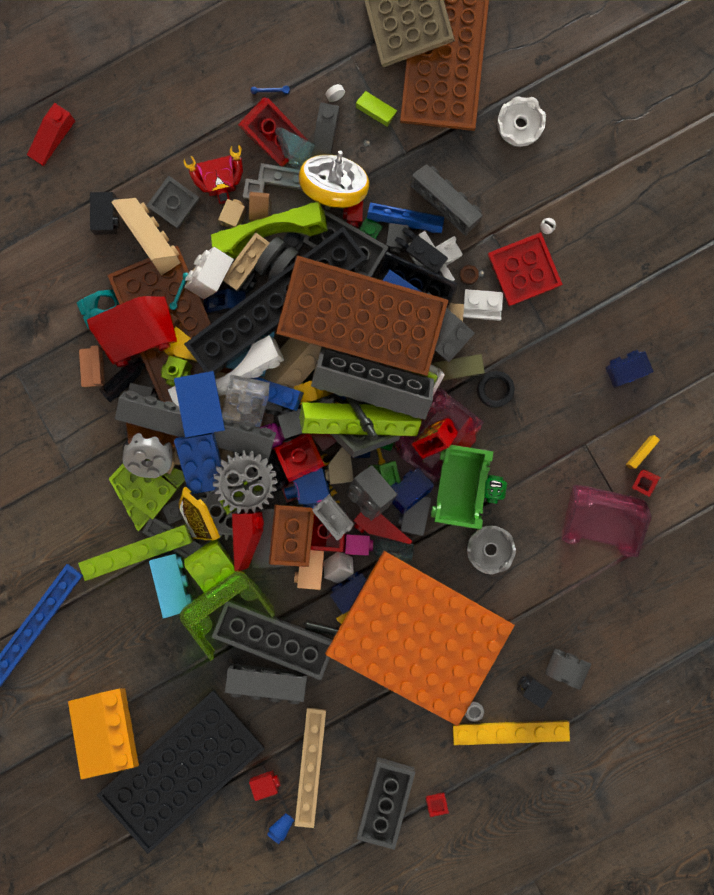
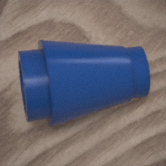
[267,813,294,844]

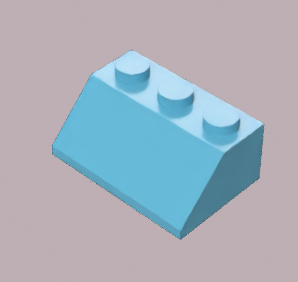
[149,553,193,618]

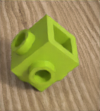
[161,355,192,387]

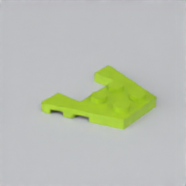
[109,459,185,531]

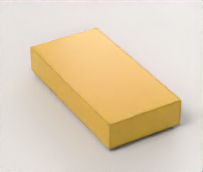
[626,435,660,469]

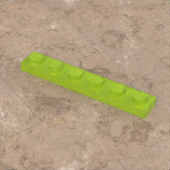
[78,524,193,581]

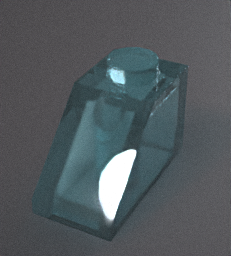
[275,128,315,168]

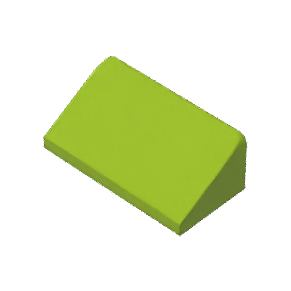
[356,91,397,127]

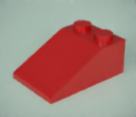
[238,97,308,167]

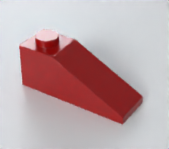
[27,103,76,166]
[232,511,264,572]
[353,512,412,544]

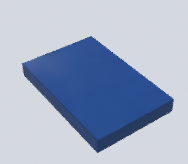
[174,371,225,438]

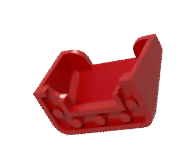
[87,296,178,367]

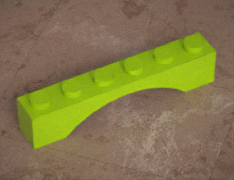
[211,202,327,259]

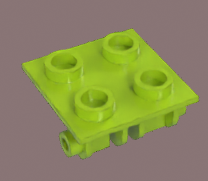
[123,476,177,520]

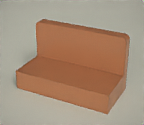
[79,345,105,387]

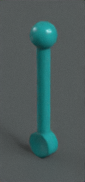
[170,273,188,310]

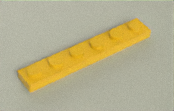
[453,720,570,745]

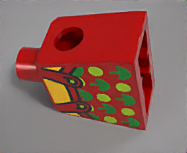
[412,418,458,459]

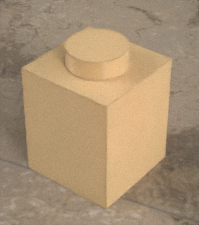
[218,199,247,229]

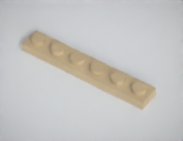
[295,707,326,828]

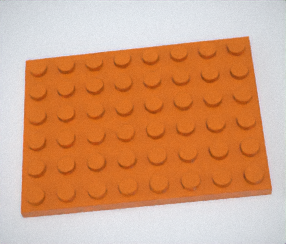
[325,551,515,726]

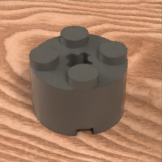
[545,648,591,690]

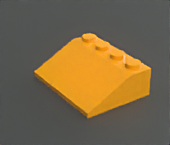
[68,688,139,779]

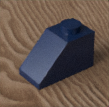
[204,289,246,314]

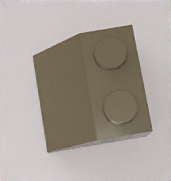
[325,447,354,485]

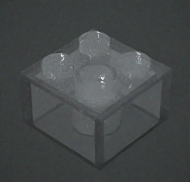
[222,375,270,428]

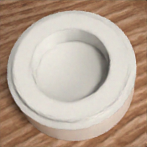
[325,84,345,102]

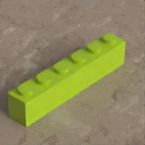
[299,402,421,436]

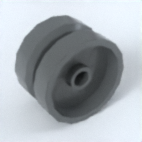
[254,236,301,281]

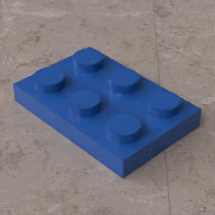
[174,432,223,494]

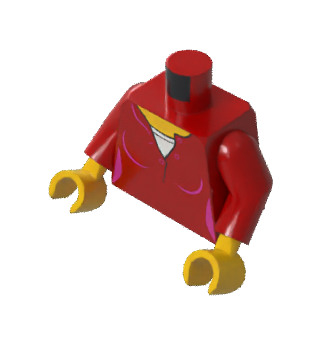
[183,145,243,204]

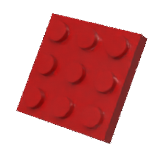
[487,232,563,307]

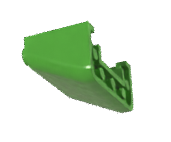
[431,445,493,529]

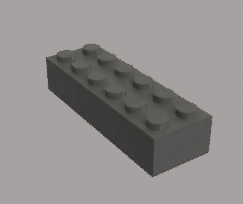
[311,347,434,420]
[212,599,332,680]

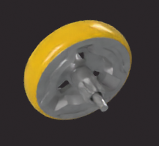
[299,151,369,210]

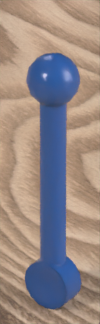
[250,86,290,94]

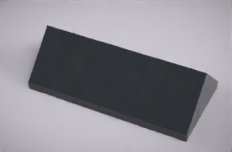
[378,252,457,308]

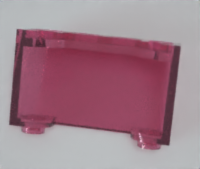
[393,388,484,482]
[562,485,652,558]

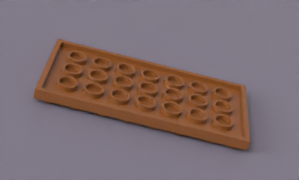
[400,0,489,131]
[107,245,231,402]
[275,255,448,376]

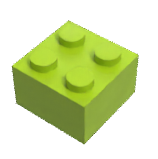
[184,539,240,597]

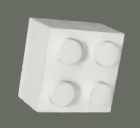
[185,247,234,299]

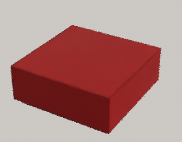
[426,793,449,817]

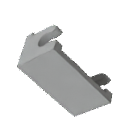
[312,494,354,541]

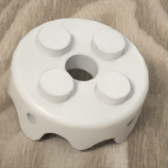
[497,96,546,147]

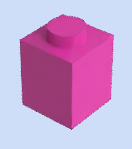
[345,534,373,555]

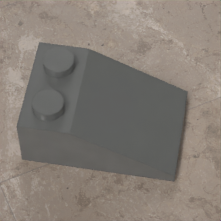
[427,292,475,362]

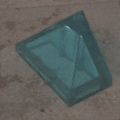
[374,537,414,563]

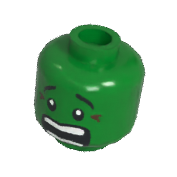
[484,475,507,504]

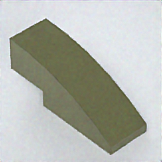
[431,354,485,382]

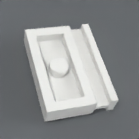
[463,289,503,321]

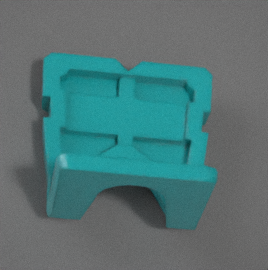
[77,289,120,329]

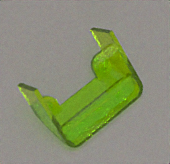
[180,570,275,661]

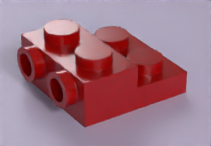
[274,433,325,482]

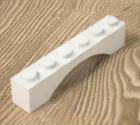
[168,335,284,406]

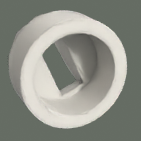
[540,218,556,234]

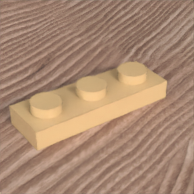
[223,233,270,292]

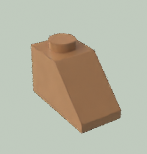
[249,192,272,222]

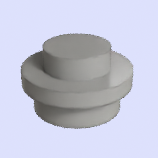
[465,702,484,722]

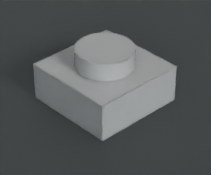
[243,179,265,200]

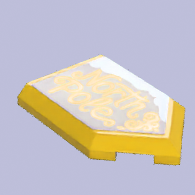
[179,487,220,541]

